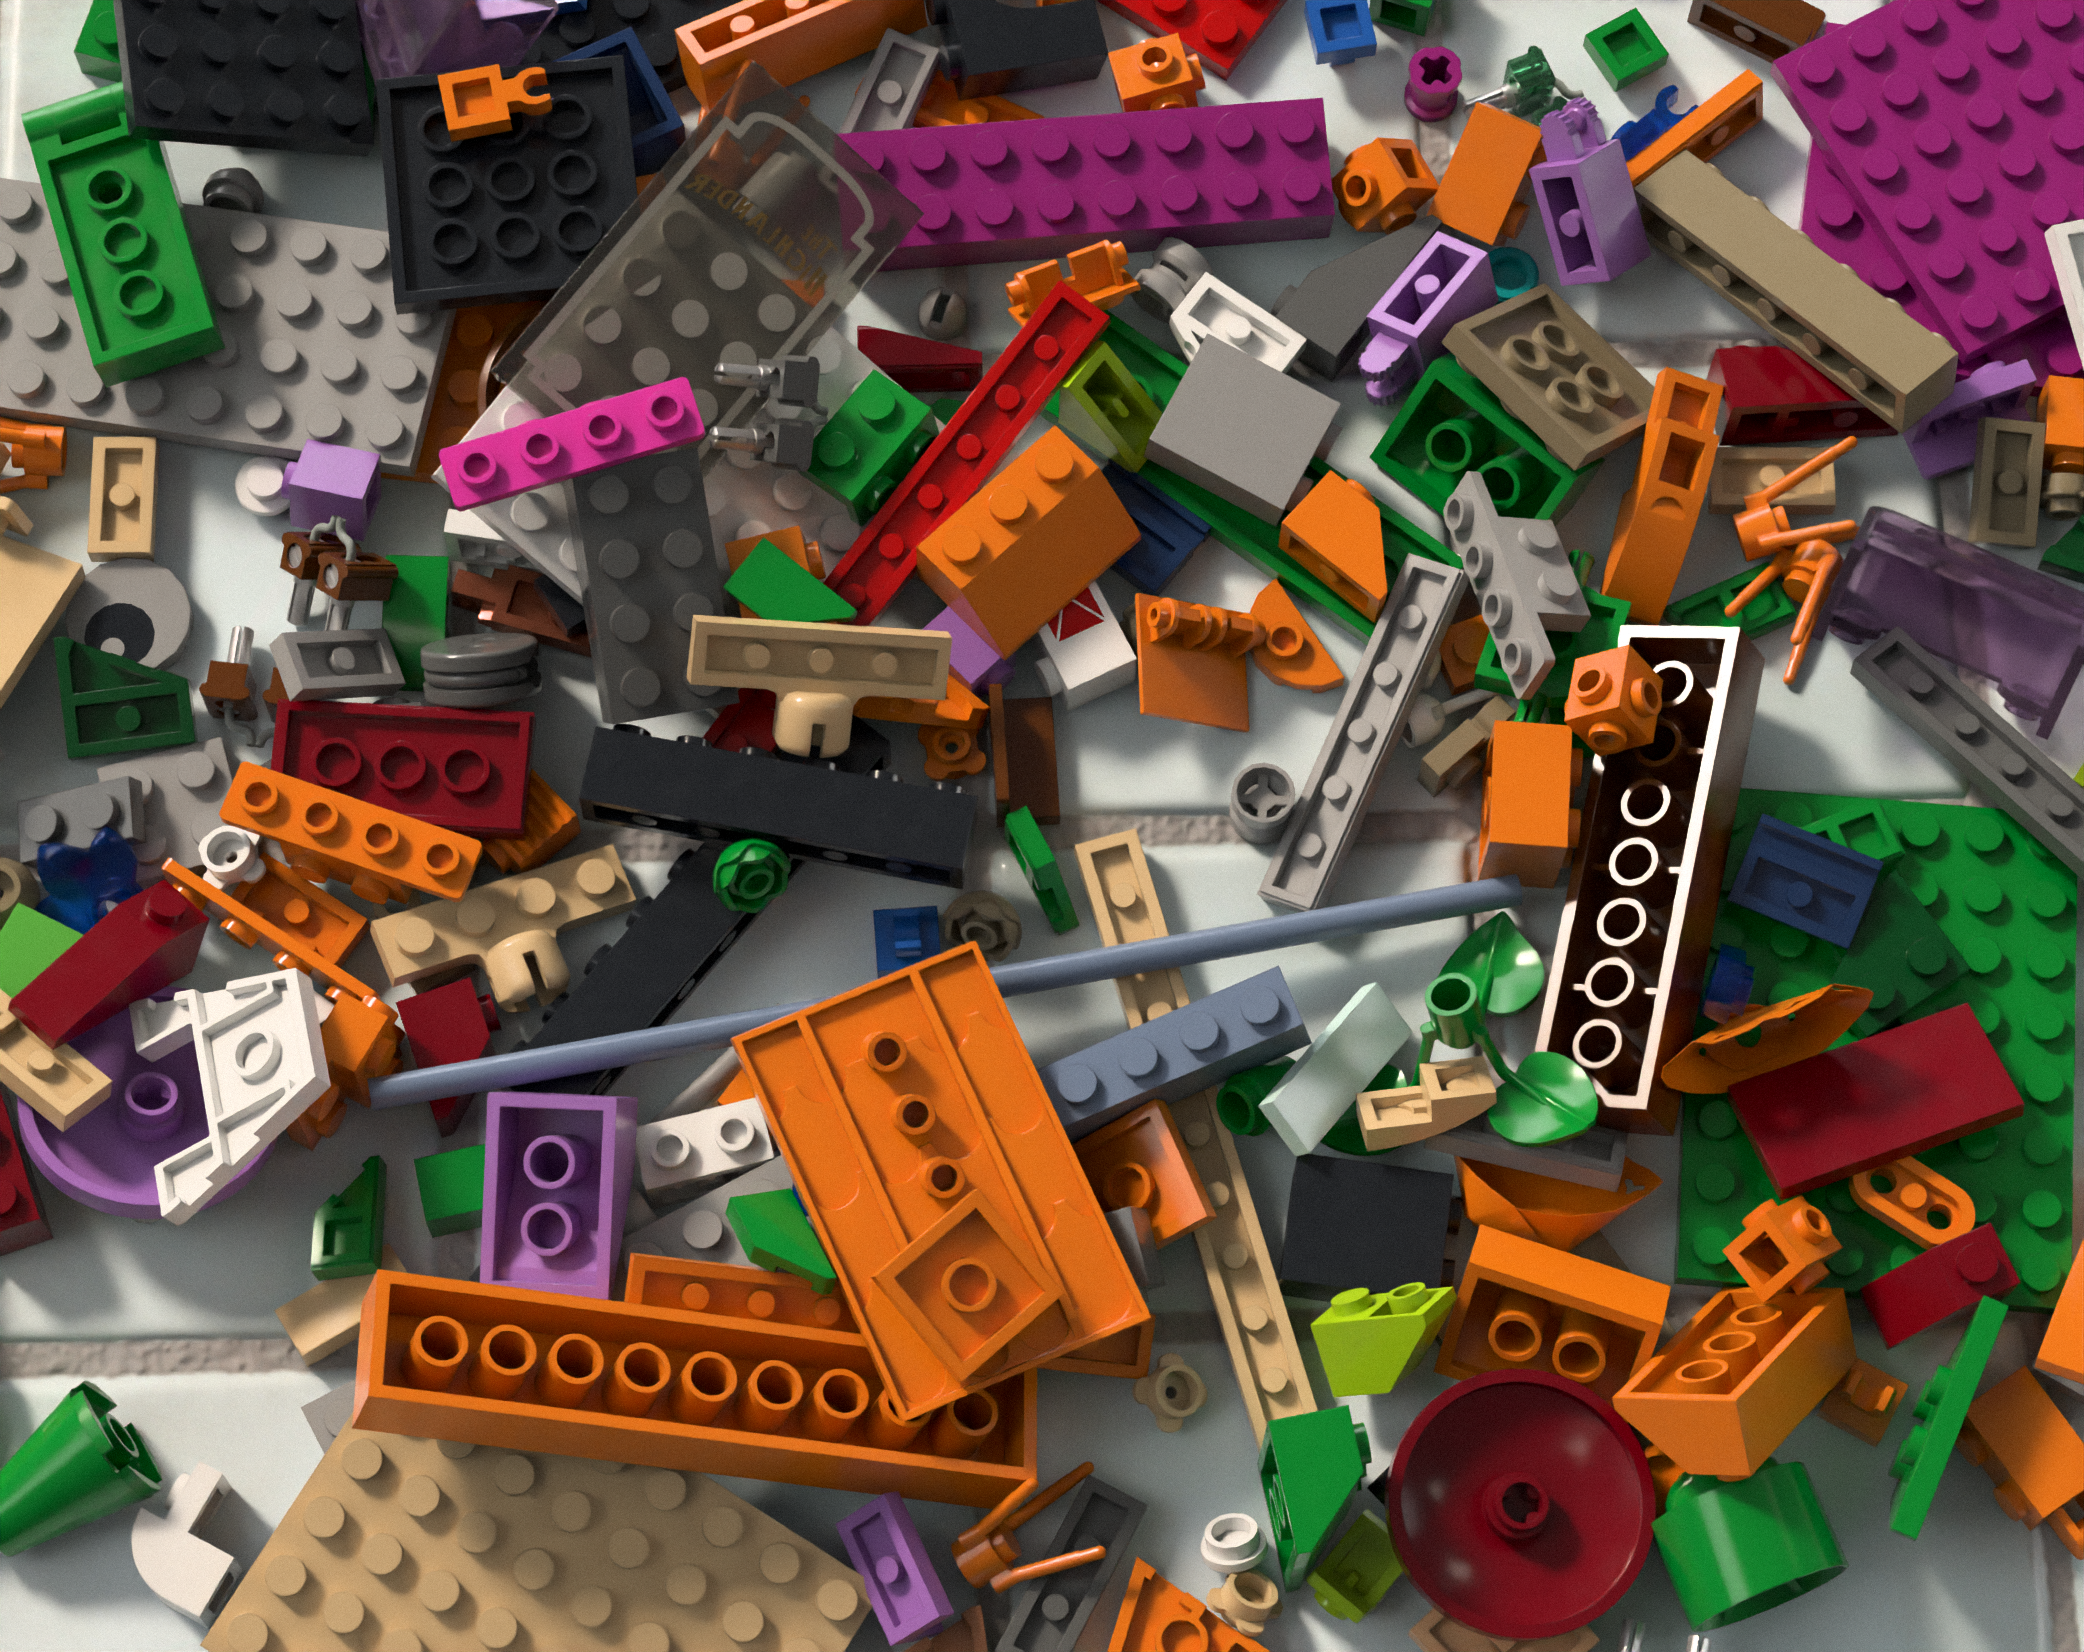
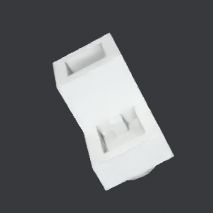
[131,1461,243,1629]

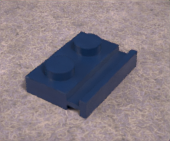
[1102,458,1211,596]
[1726,813,1884,950]

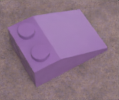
[480,1092,638,1300]

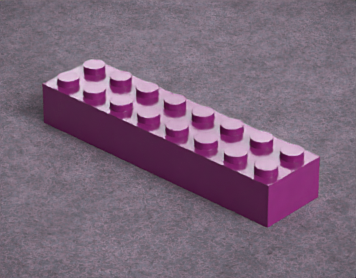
[832,98,1335,274]

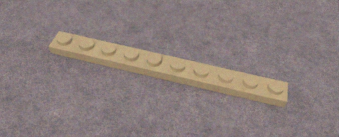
[1074,828,1318,1454]

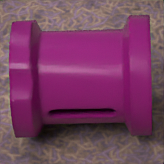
[1404,46,1462,123]

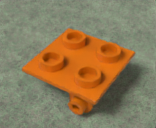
[1135,593,1266,733]

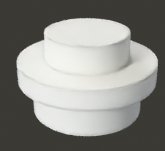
[235,455,290,517]
[1200,1513,1268,1574]

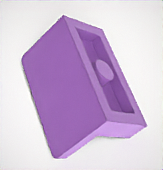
[835,1491,954,1646]

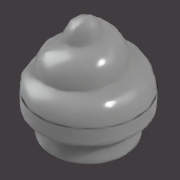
[202,167,264,214]

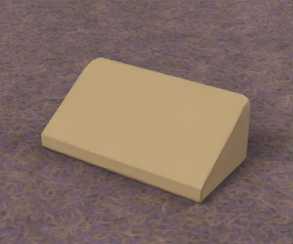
[274,1243,408,1367]

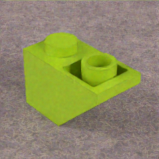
[1310,1282,1457,1397]

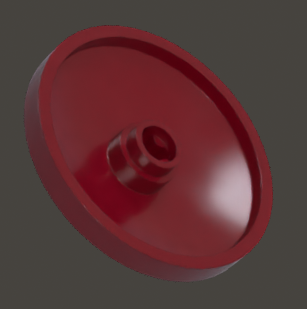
[1385,1369,1656,1641]

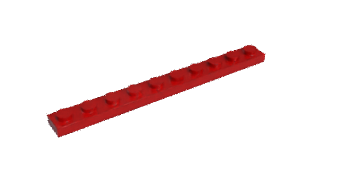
[702,280,1111,754]

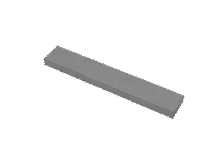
[1257,553,1470,913]

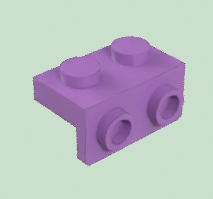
[1902,359,2037,480]

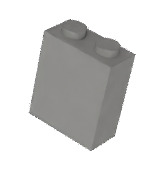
[1144,333,1343,527]

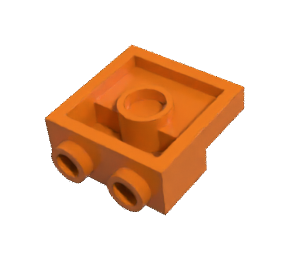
[286,992,406,1151]

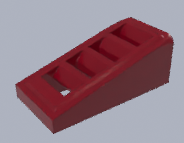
[857,326,983,393]

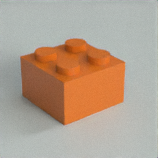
[1477,720,1583,889]

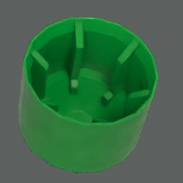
[1651,1456,1849,1633]

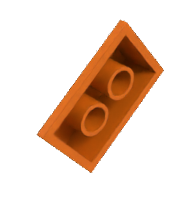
[916,425,1142,661]
[1433,1224,1671,1424]

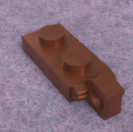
[451,564,592,658]

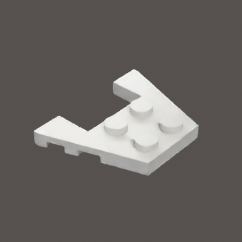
[129,968,331,1226]

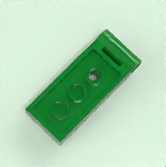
[21,81,225,388]

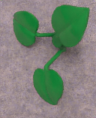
[1320,911,1599,1156]

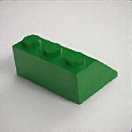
[1369,352,1605,527]
[1257,1405,1372,1593]

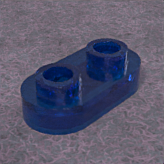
[1700,943,1755,1025]

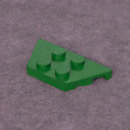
[1888,1295,2009,1541]

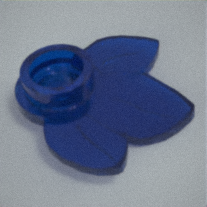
[34,826,143,935]

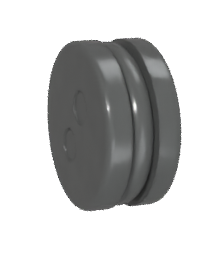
[420,633,542,708]

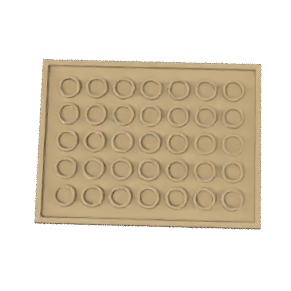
[200,1412,872,1652]

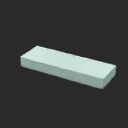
[1258,982,1413,1157]

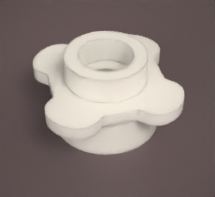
[199,826,266,891]

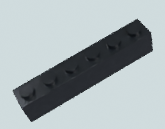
[579,724,978,890]

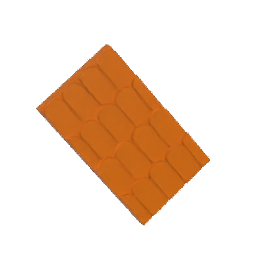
[730,941,1152,1422]

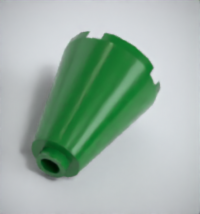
[0,1380,162,1557]

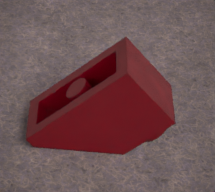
[396,977,502,1138]
[1858,1222,2020,1351]

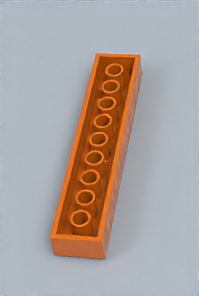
[352,1269,1037,1509]

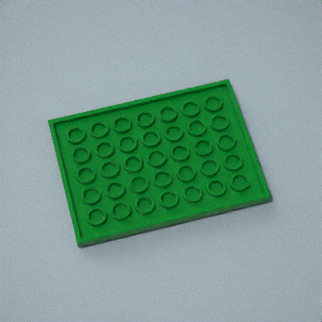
[1674,788,2077,1315]

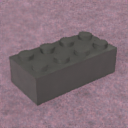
[562,447,740,725]

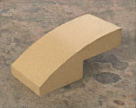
[1356,1056,1497,1152]

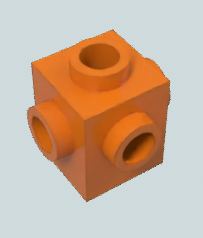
[1108,33,1206,112]
[1331,137,1439,235]
[1564,645,1663,756]
[1722,1195,1843,1303]

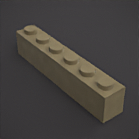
[1633,149,1958,434]

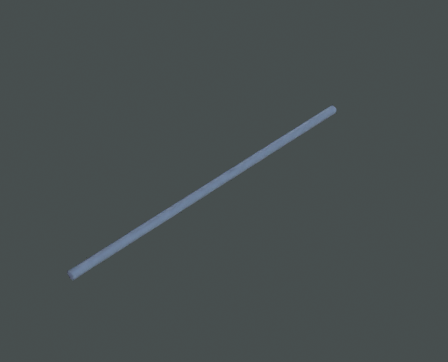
[367,874,1523,1111]

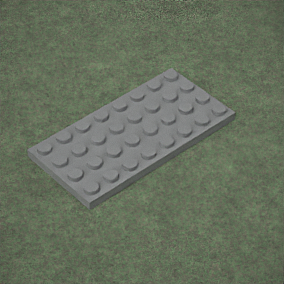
[0,178,457,477]

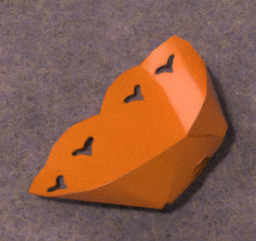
[1661,984,1874,1094]
[1454,1155,1663,1253]

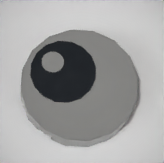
[65,558,194,671]

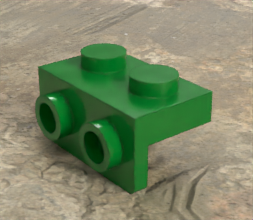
[798,369,940,527]

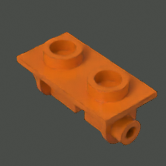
[1005,239,1141,327]

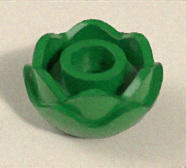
[713,839,791,913]

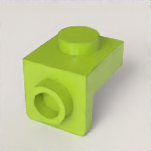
[1306,1509,1403,1623]

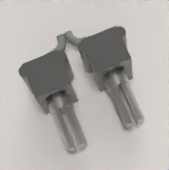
[708,355,828,472]

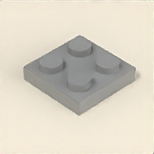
[97,737,238,893]

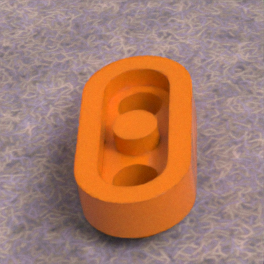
[1849,1156,1975,1250]

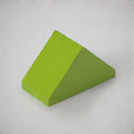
[1058,341,1162,473]

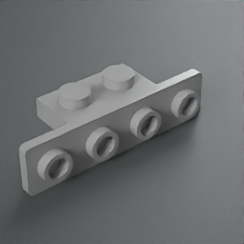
[1443,471,1591,700]

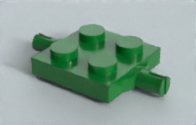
[1474,550,1632,723]

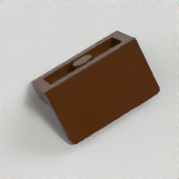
[1687,0,1826,64]
[989,683,1060,828]

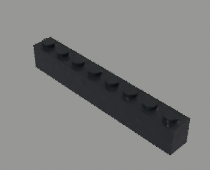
[501,714,891,1096]

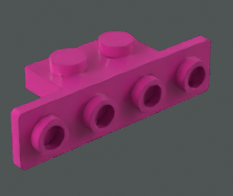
[439,377,705,512]

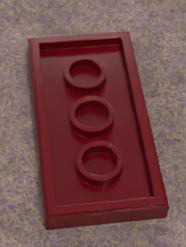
[270,699,536,841]
[1727,1002,2024,1201]

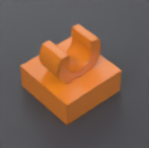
[1816,1358,1909,1447]

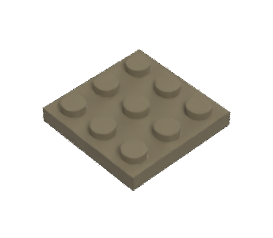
[1441,283,1655,471]

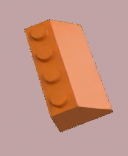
[1612,1286,1858,1482]

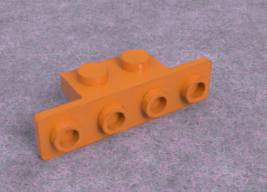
[219,762,483,905]
[161,852,381,1005]

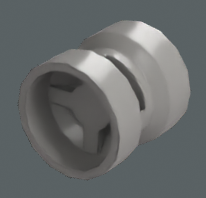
[1130,237,1213,324]
[1229,763,1296,844]

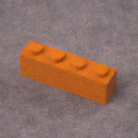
[674,0,928,119]

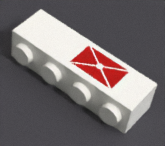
[982,448,1137,712]

